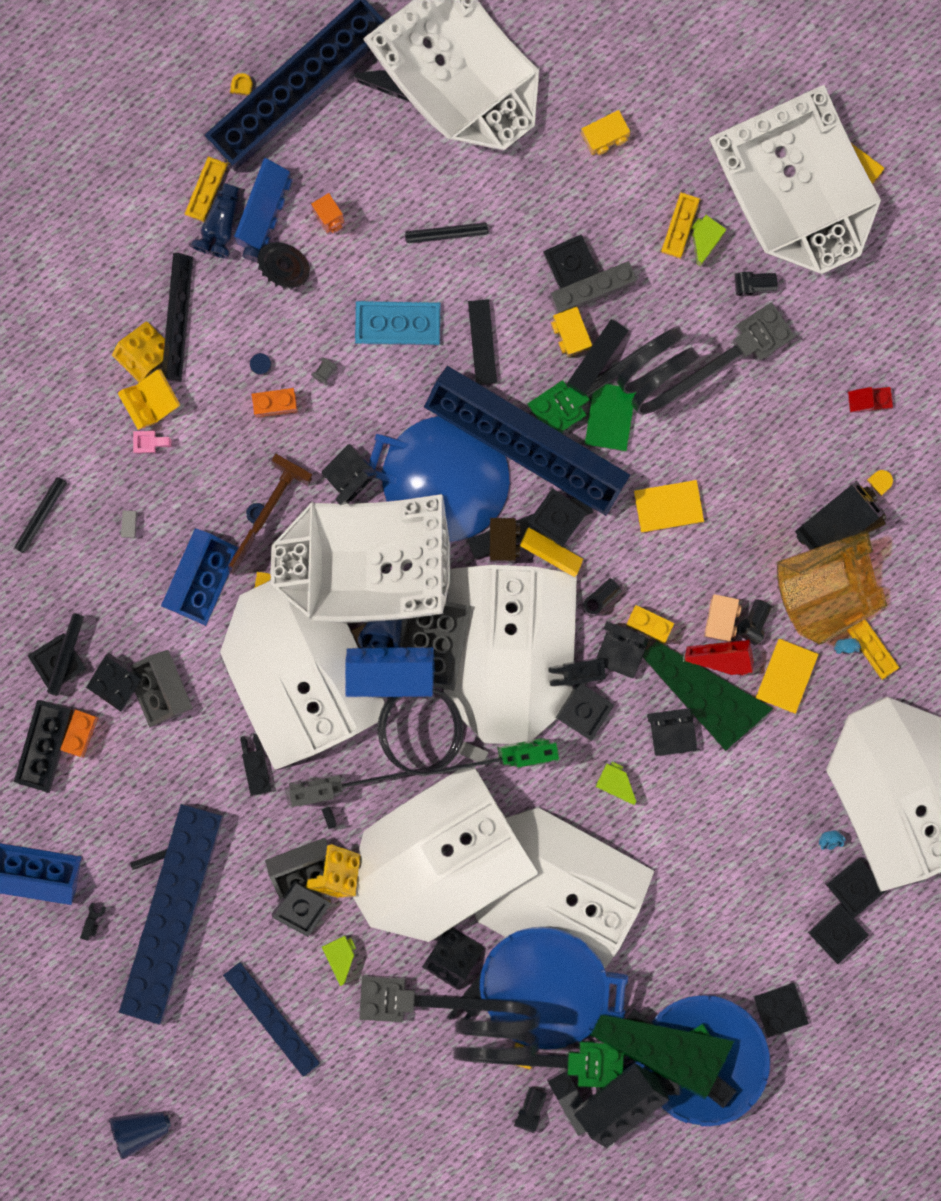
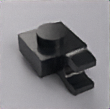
[80,903,106,941]

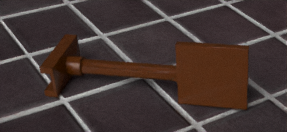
[229,453,312,575]

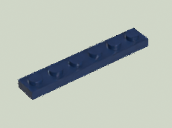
[223,962,320,1077]

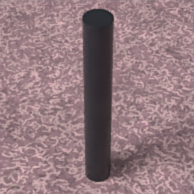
[130,849,167,870]

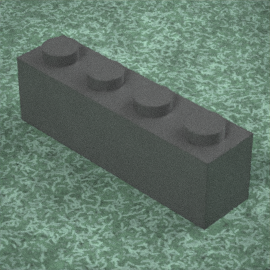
[550,261,637,314]

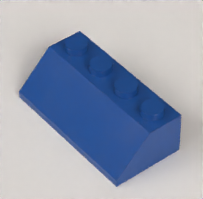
[234,158,293,250]
[161,528,239,626]
[345,648,435,697]
[0,843,82,905]

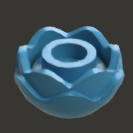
[834,638,861,654]
[819,830,846,850]

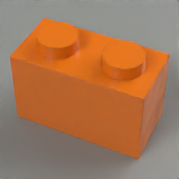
[311,193,344,234]
[251,388,298,418]
[60,709,99,758]

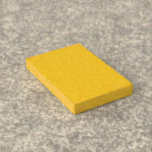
[634,480,704,533]
[755,639,819,714]

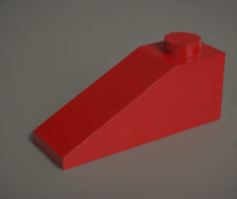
[685,640,754,675]

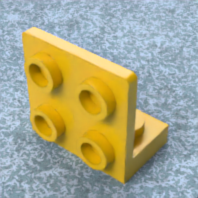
[112,321,165,382]
[118,369,180,430]
[307,844,360,898]

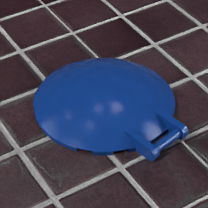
[368,416,510,542]
[480,927,628,1050]
[623,995,770,1126]

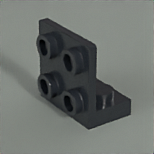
[321,444,378,505]
[596,621,649,679]
[647,708,698,756]
[422,927,484,990]

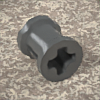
[311,357,338,385]

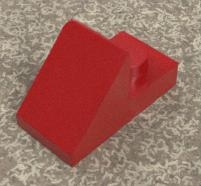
[848,387,893,413]

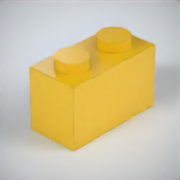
[581,110,630,155]
[550,307,592,358]
[625,605,674,644]

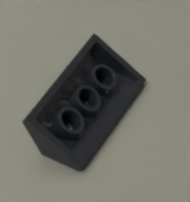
[14,700,73,793]

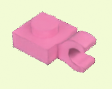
[133,431,171,454]

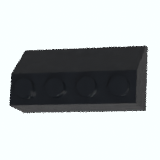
[573,1063,669,1148]

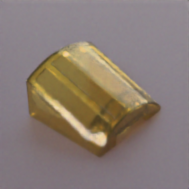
[777,532,887,645]

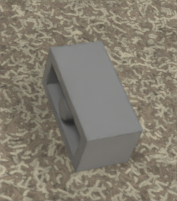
[121,510,137,539]
[459,742,488,762]

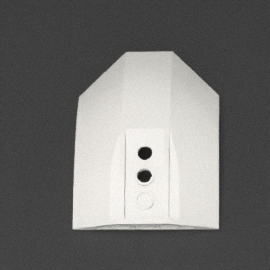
[363,0,539,150]
[709,85,881,274]
[270,494,450,622]
[444,565,577,745]
[220,581,391,770]
[826,697,941,891]
[353,762,539,942]
[475,808,654,968]

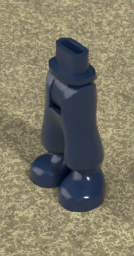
[190,183,239,259]

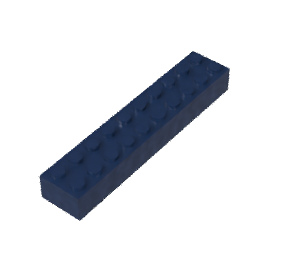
[204,0,385,172]
[424,366,630,516]
[118,804,224,1025]

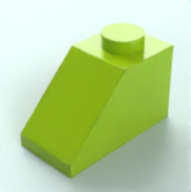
[692,215,726,267]
[595,762,636,805]
[322,935,357,986]

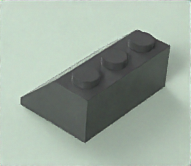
[129,650,193,728]
[265,837,328,901]

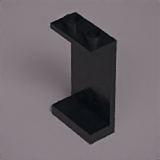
[794,480,884,564]

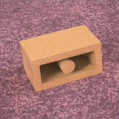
[704,594,741,642]

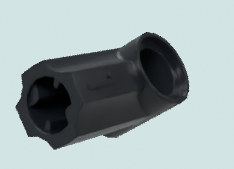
[735,272,778,296]
[582,578,622,616]
[737,599,772,645]
[514,1086,547,1134]

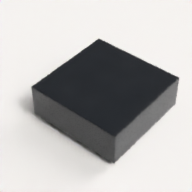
[321,807,337,829]

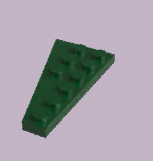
[642,641,773,751]
[590,1015,735,1099]

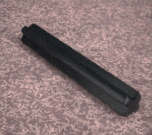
[405,222,488,243]
[14,477,67,553]
[47,613,84,696]

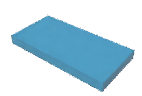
[355,301,440,345]

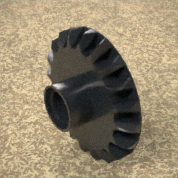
[256,242,310,290]

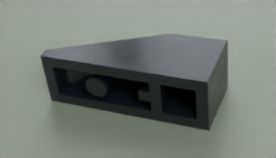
[353,70,411,103]
[547,1068,586,1136]

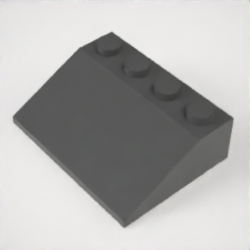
[400,601,471,691]

